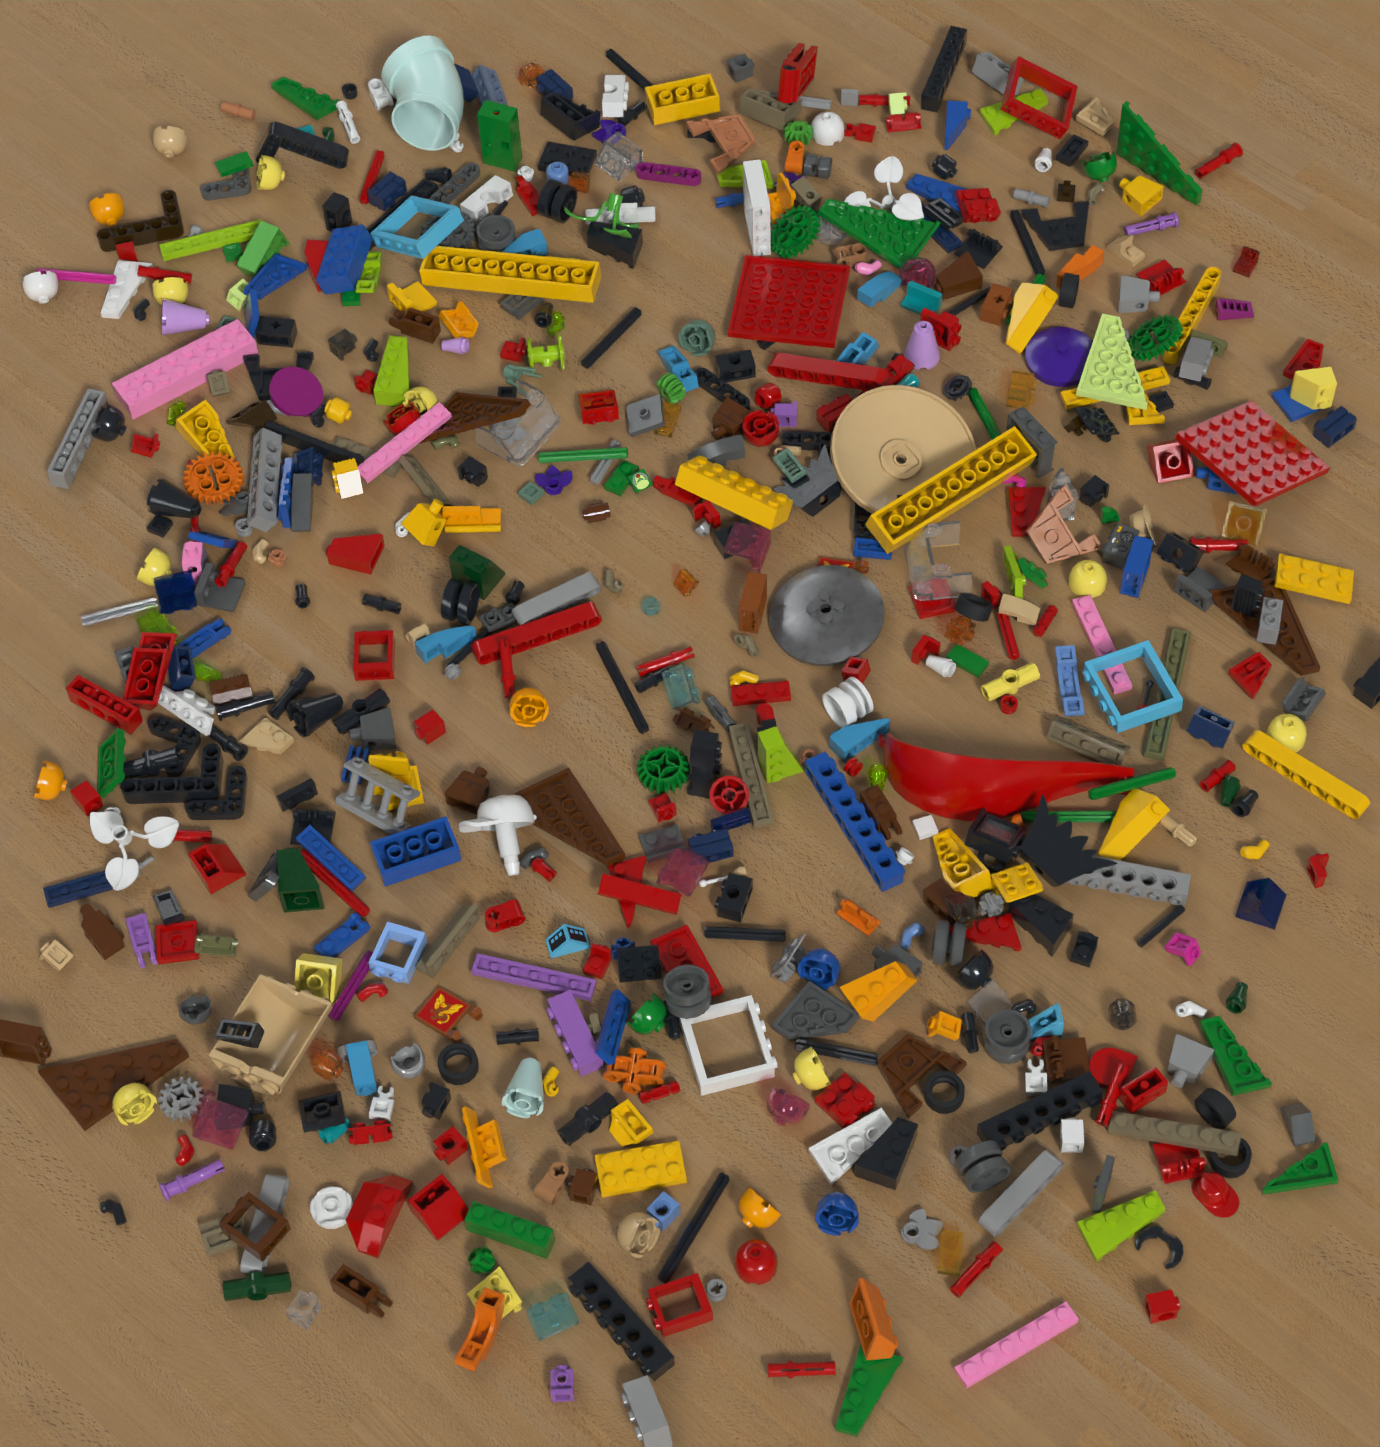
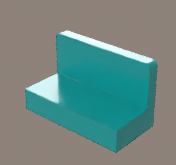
[901,281,942,315]

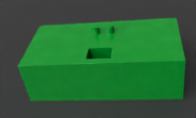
[477,100,523,172]

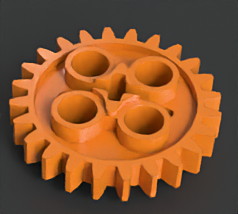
[183,451,244,506]

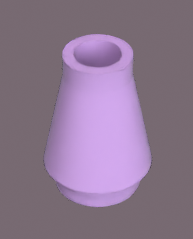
[442,337,470,355]

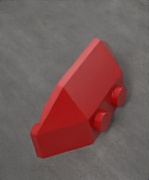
[346,1175,413,1258]

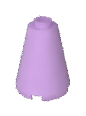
[161,299,209,335]
[904,321,940,370]

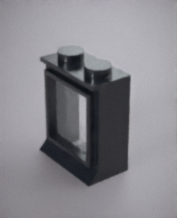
[964,807,1028,864]

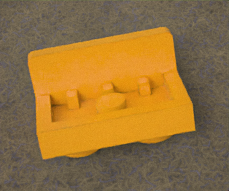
[439,301,479,338]

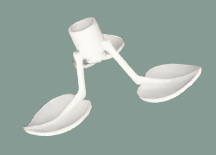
[844,156,924,220]
[90,811,179,891]

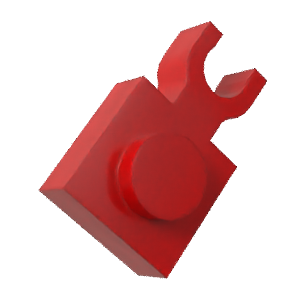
[844,123,876,143]

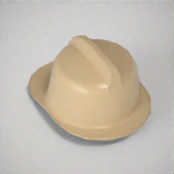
[1130,504,1158,546]

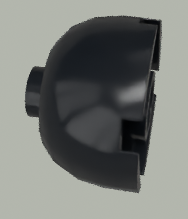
[93,404,127,442]
[953,949,994,990]

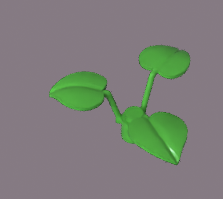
[564,193,639,238]

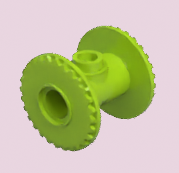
[527,334,565,373]

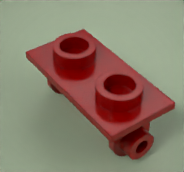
[885,112,922,133]
[347,1120,393,1146]

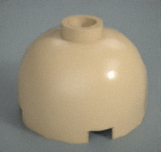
[153,126,188,158]
[617,1212,660,1258]

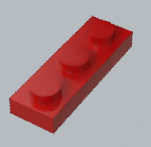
[731,680,791,706]

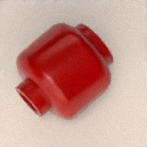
[755,383,782,409]

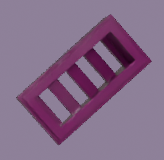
[1215,299,1254,320]

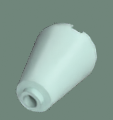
[502,1058,544,1118]

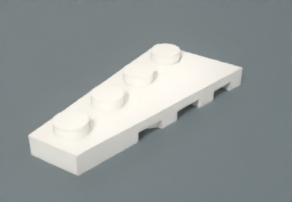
[101,260,153,319]
[808,1108,892,1185]

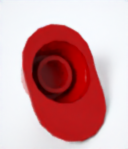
[1192,1172,1240,1218]

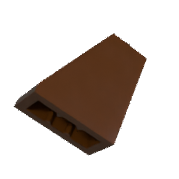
[934,252,983,300]

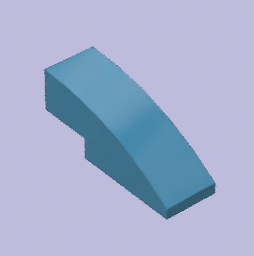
[858,271,905,308]
[836,332,879,365]
[658,345,699,392]
[414,626,476,663]

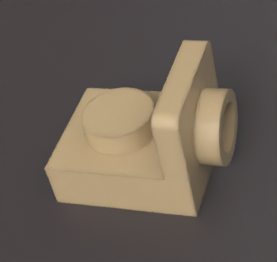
[405,623,430,651]
[39,939,74,972]

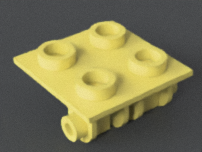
[467,1266,522,1318]

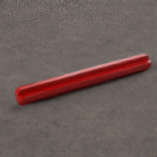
[300,850,370,917]

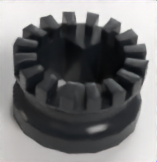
[342,83,358,100]

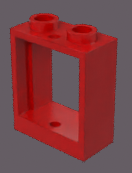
[353,630,395,681]
[645,1273,713,1337]

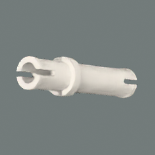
[336,100,360,144]

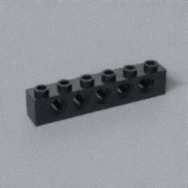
[921,26,967,113]
[977,1071,1103,1151]
[568,1261,675,1381]

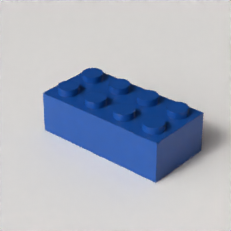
[316,224,373,295]
[370,816,462,887]

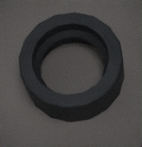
[1059,273,1080,308]
[954,593,993,622]
[438,1043,479,1085]
[924,1071,965,1114]
[1195,1088,1236,1129]
[1209,1138,1252,1178]

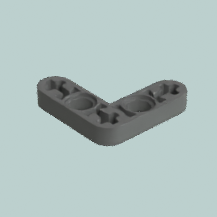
[201,154,252,200]
[247,849,279,902]

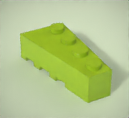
[374,335,410,407]

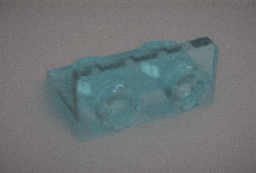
[662,664,700,710]
[527,1293,579,1341]

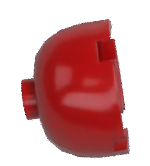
[383,402,420,435]
[743,410,779,447]
[709,775,749,815]
[734,1239,778,1285]

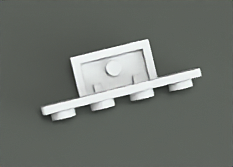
[586,203,655,224]
[158,685,215,736]

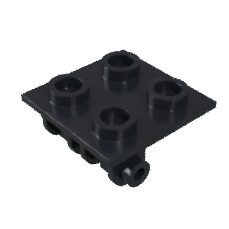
[954,229,1003,269]
[1074,407,1119,443]
[290,808,336,845]
[617,945,661,983]

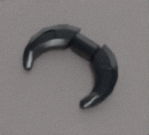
[1135,1226,1183,1269]

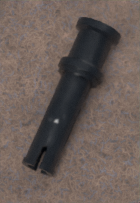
[268,667,315,720]
[215,691,276,721]
[207,725,248,761]

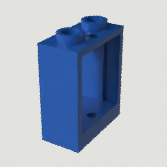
[1120,536,1154,598]

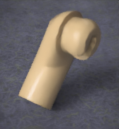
[774,445,801,456]

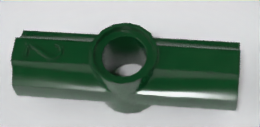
[222,1272,292,1301]

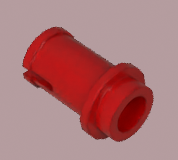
[531,857,557,882]

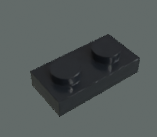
[1056,134,1089,167]
[276,778,318,812]

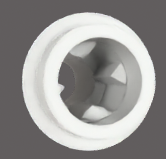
[1035,148,1052,172]
[926,655,956,677]

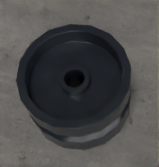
[537,179,578,223]
[441,578,480,625]

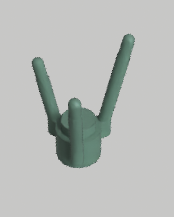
[503,364,542,400]

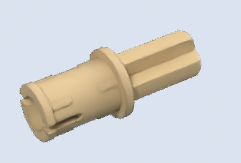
[1160,814,1197,847]

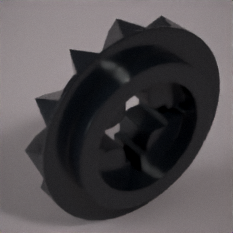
[944,375,973,401]

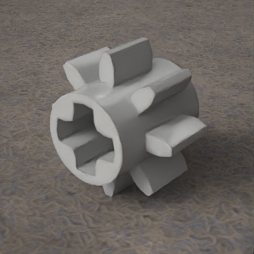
[978,892,1005,917]

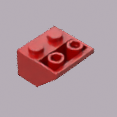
[188,844,246,894]
[408,1174,469,1241]

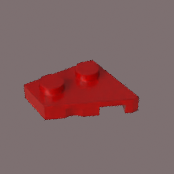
[1228,652,1272,699]

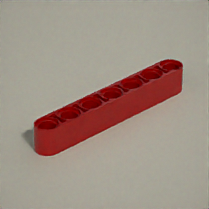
[767,353,889,391]
[471,602,602,665]

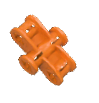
[603,1048,666,1094]

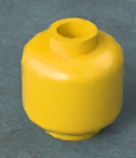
[324,397,353,424]

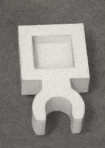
[1025,1059,1048,1096]
[369,1086,394,1122]

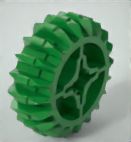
[637,744,690,795]

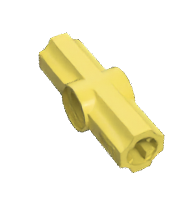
[981,663,1040,701]

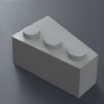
[620,1375,673,1447]

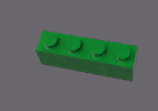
[465,1201,555,1259]

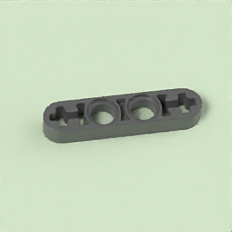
[430,163,480,204]

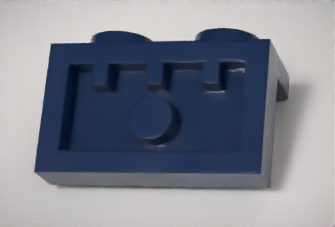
[293,447,324,486]

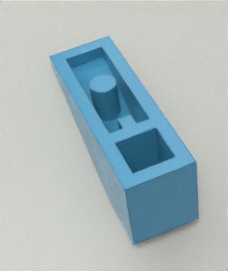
[829,718,890,763]
[346,1041,378,1096]

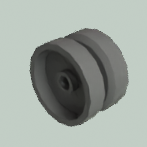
[477,215,516,252]
[932,919,967,968]
[663,965,712,1019]
[983,1009,1032,1064]
[955,1140,1011,1193]

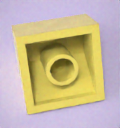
[1290,367,1337,410]
[294,953,343,1005]

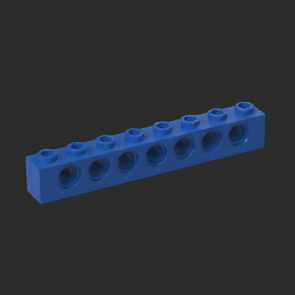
[805,751,905,892]

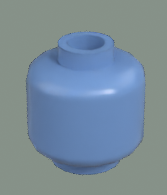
[546,162,569,185]

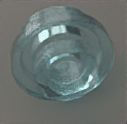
[642,597,661,616]

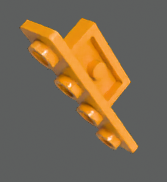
[439,506,501,526]
[462,1106,507,1188]

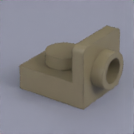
[207,370,230,397]

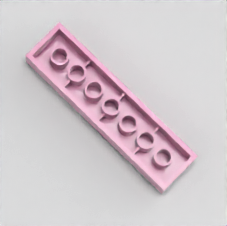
[112,319,258,420]

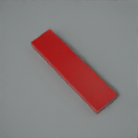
[597,874,682,915]

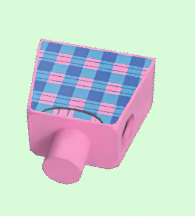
[182,541,208,586]

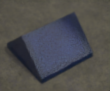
[1235,878,1287,930]

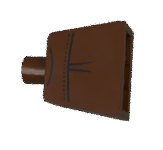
[711,397,751,440]
[445,767,490,815]

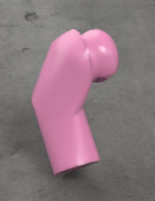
[854,260,882,275]

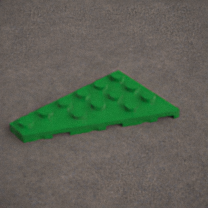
[1116,101,1202,205]
[818,199,941,273]

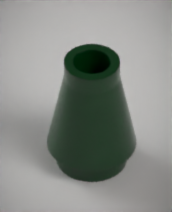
[1220,776,1241,807]
[1226,982,1248,1014]

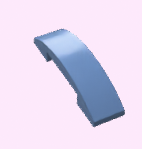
[1055,645,1085,717]

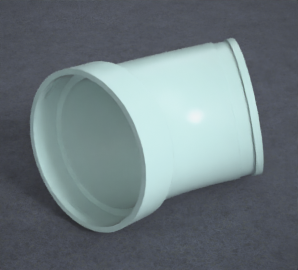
[381,36,464,151]

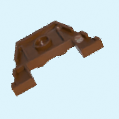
[877,1035,967,1118]

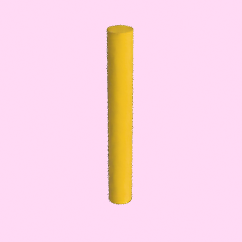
[444,524,501,533]

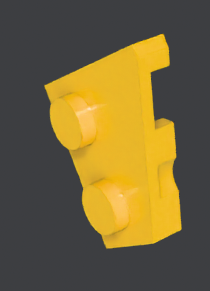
[1126,393,1165,425]

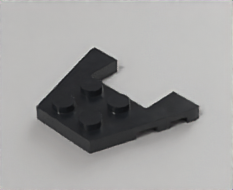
[1021,201,1089,251]
[243,352,314,401]

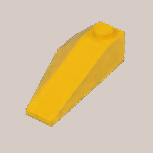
[1005,283,1059,354]
[175,399,236,469]
[1097,789,1170,861]
[932,828,993,897]

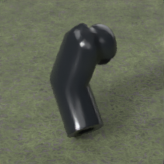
[133,298,150,321]
[364,339,379,362]
[311,404,326,428]
[1011,999,1037,1014]
[100,1199,127,1226]

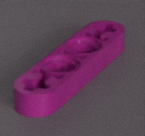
[635,162,702,186]

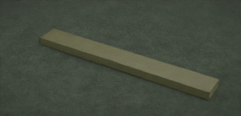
[1144,628,1191,761]

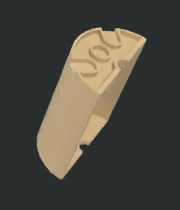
[209,974,333,1095]

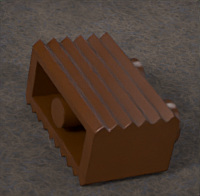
[209,673,253,706]

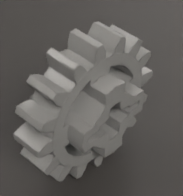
[158,1076,206,1122]

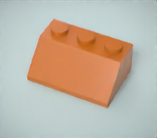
[849,1278,898,1360]

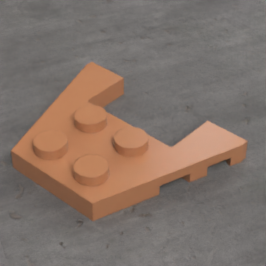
[686,114,756,175]
[1026,485,1102,564]

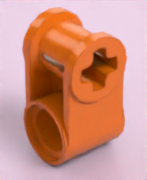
[785,141,805,174]

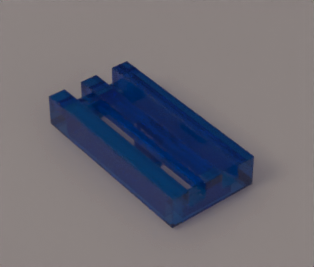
[710,808,751,831]

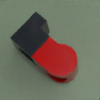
[756,703,777,739]

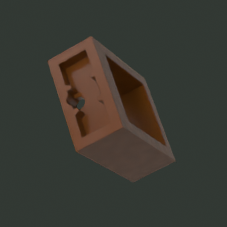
[0,1019,52,1065]
[219,1192,291,1262]

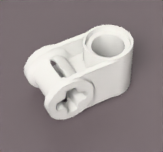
[368,78,394,111]

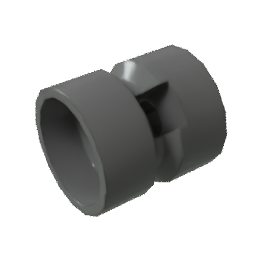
[804,153,832,180]

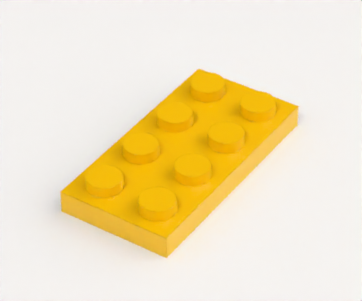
[1274,553,1354,604]
[595,1141,687,1198]

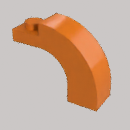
[454,1287,505,1372]

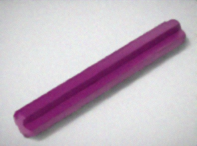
[328,950,373,1021]

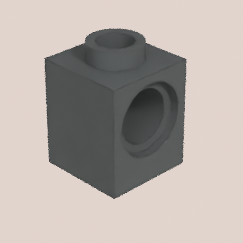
[727,53,754,83]

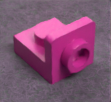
[1165,932,1201,966]

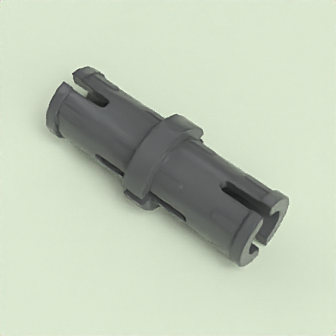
[705,695,736,731]

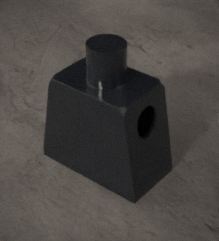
[214,1084,265,1130]

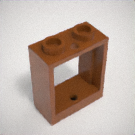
[739,572,767,634]

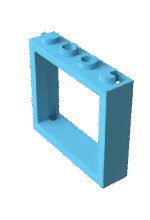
[370,195,464,259]
[1082,640,1183,733]

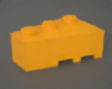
[839,961,918,1022]

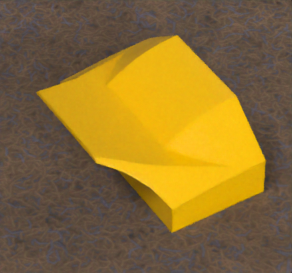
[609,1099,654,1147]

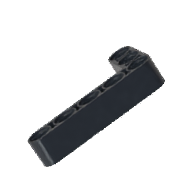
[256,122,349,169]
[120,743,224,804]

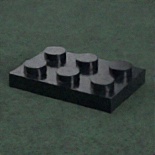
[538,141,597,179]

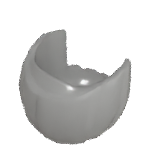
[391,1043,426,1079]

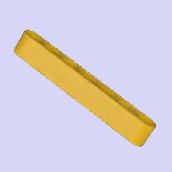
[1162,267,1221,365]
[1242,730,1370,820]

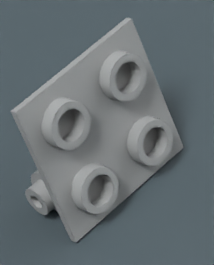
[770,934,806,983]

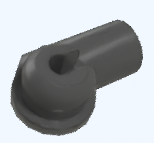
[520,847,549,869]

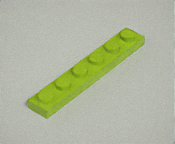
[159,219,262,261]

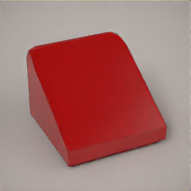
[115,241,138,262]

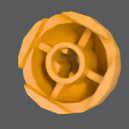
[89,193,125,226]
[509,687,549,727]
[33,760,67,801]
[738,1186,782,1229]

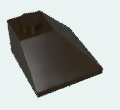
[226,400,278,429]

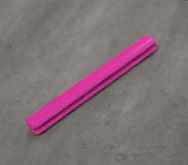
[36,268,117,285]

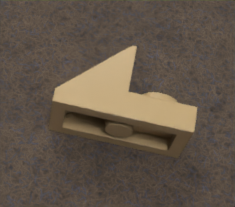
[1106,234,1145,268]

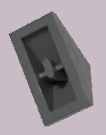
[1280,1103,1315,1147]

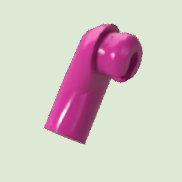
[1001,474,1027,487]

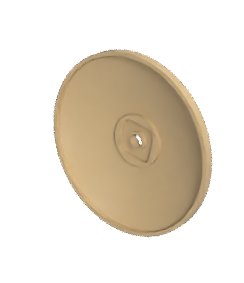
[830,385,976,514]

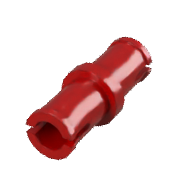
[1199,760,1236,792]

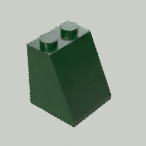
[449,545,505,600]
[278,848,325,913]

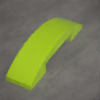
[356,252,382,293]

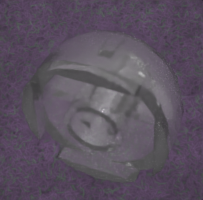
[815,215,847,246]

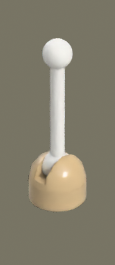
[699,866,747,887]

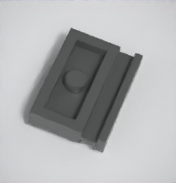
[500,294,544,320]
[639,824,686,863]

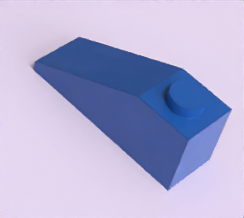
[945,101,971,150]

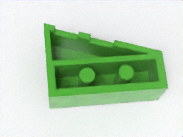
[237,221,290,278]

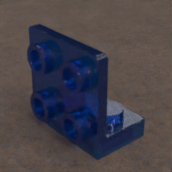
[154,570,197,614]

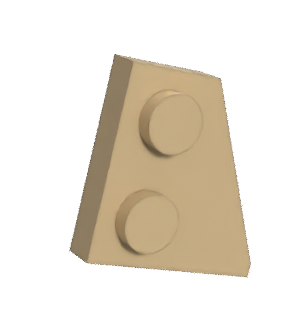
[1076,97,1114,136]
[239,717,294,755]

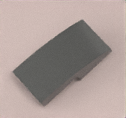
[479,602,517,632]

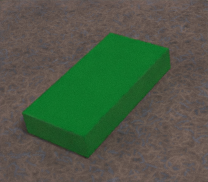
[215,151,253,178]
[946,643,989,678]

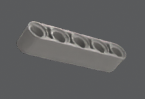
[512,572,602,625]
[978,1150,1064,1237]
[240,1174,289,1274]

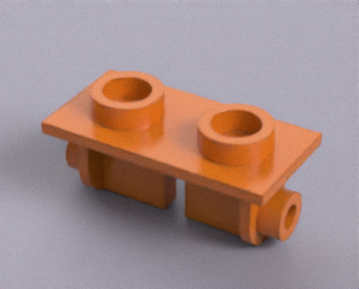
[836,899,881,937]

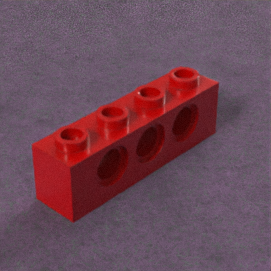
[66,675,143,735]

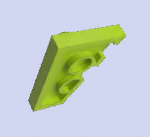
[716,160,774,189]
[1003,545,1026,599]

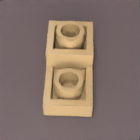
[999,593,1040,626]

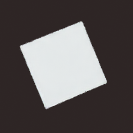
[912,815,938,840]

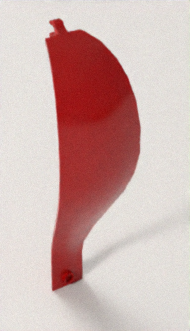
[878,733,1135,822]

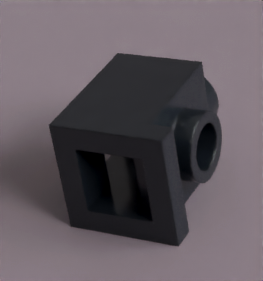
[458,456,488,487]
[1079,475,1109,507]
[422,1081,451,1120]

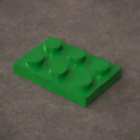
[97,728,126,798]

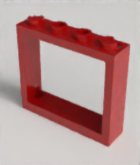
[1000,56,1078,139]

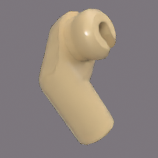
[252,539,269,564]

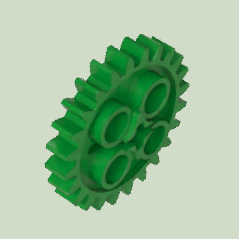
[771,205,821,259]
[1127,314,1183,362]

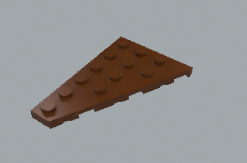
[419,392,531,444]
[1209,577,1320,676]
[512,768,625,866]
[38,1039,189,1131]

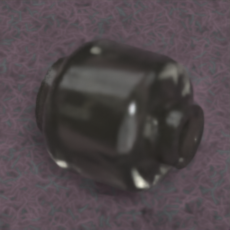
[1108,998,1137,1030]

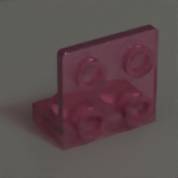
[724,522,771,572]
[656,847,710,896]
[192,1090,248,1149]

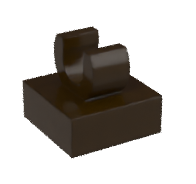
[1057,180,1076,202]
[1064,415,1088,436]

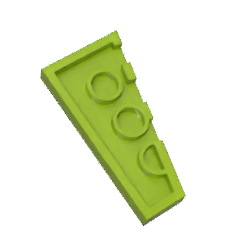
[979,88,1048,136]
[1077,1190,1166,1263]

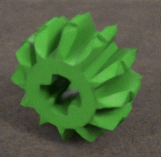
[784,119,813,145]
[656,372,686,405]

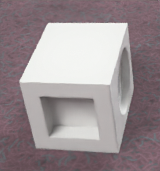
[1060,1118,1084,1153]

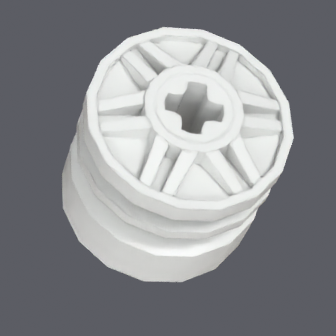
[822,676,874,728]

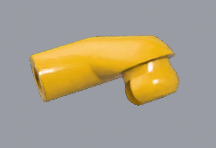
[729,670,759,686]
[1240,840,1270,860]
[542,1067,560,1097]

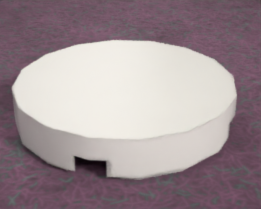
[310,1187,353,1229]

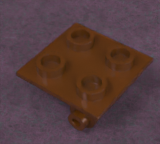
[1225,544,1276,581]
[1043,1036,1090,1082]

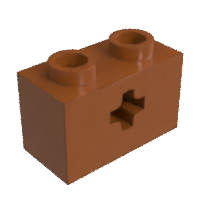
[980,283,1014,326]

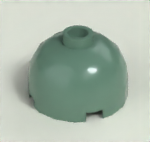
[678,319,716,356]

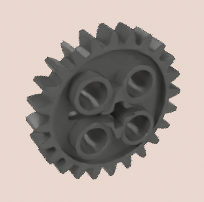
[420,212,477,249]

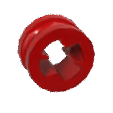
[1000,695,1018,714]
[844,757,863,777]

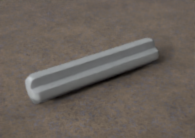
[590,440,621,485]

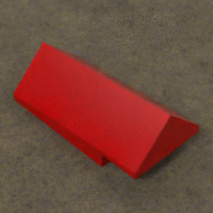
[123,632,177,711]

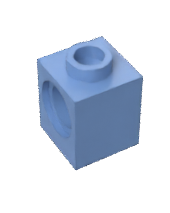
[646,1191,681,1231]

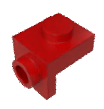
[130,433,160,458]

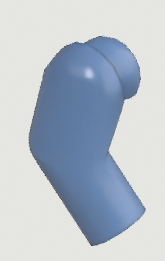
[900,922,925,949]

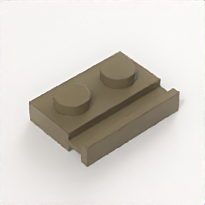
[198,1217,248,1256]

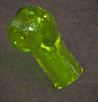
[167,401,186,426]

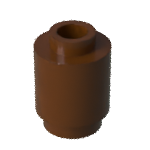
[582,502,611,523]

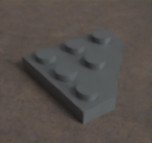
[772,981,860,1040]

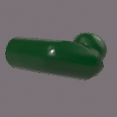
[322,127,335,142]

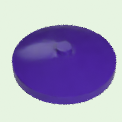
[1025,327,1093,387]

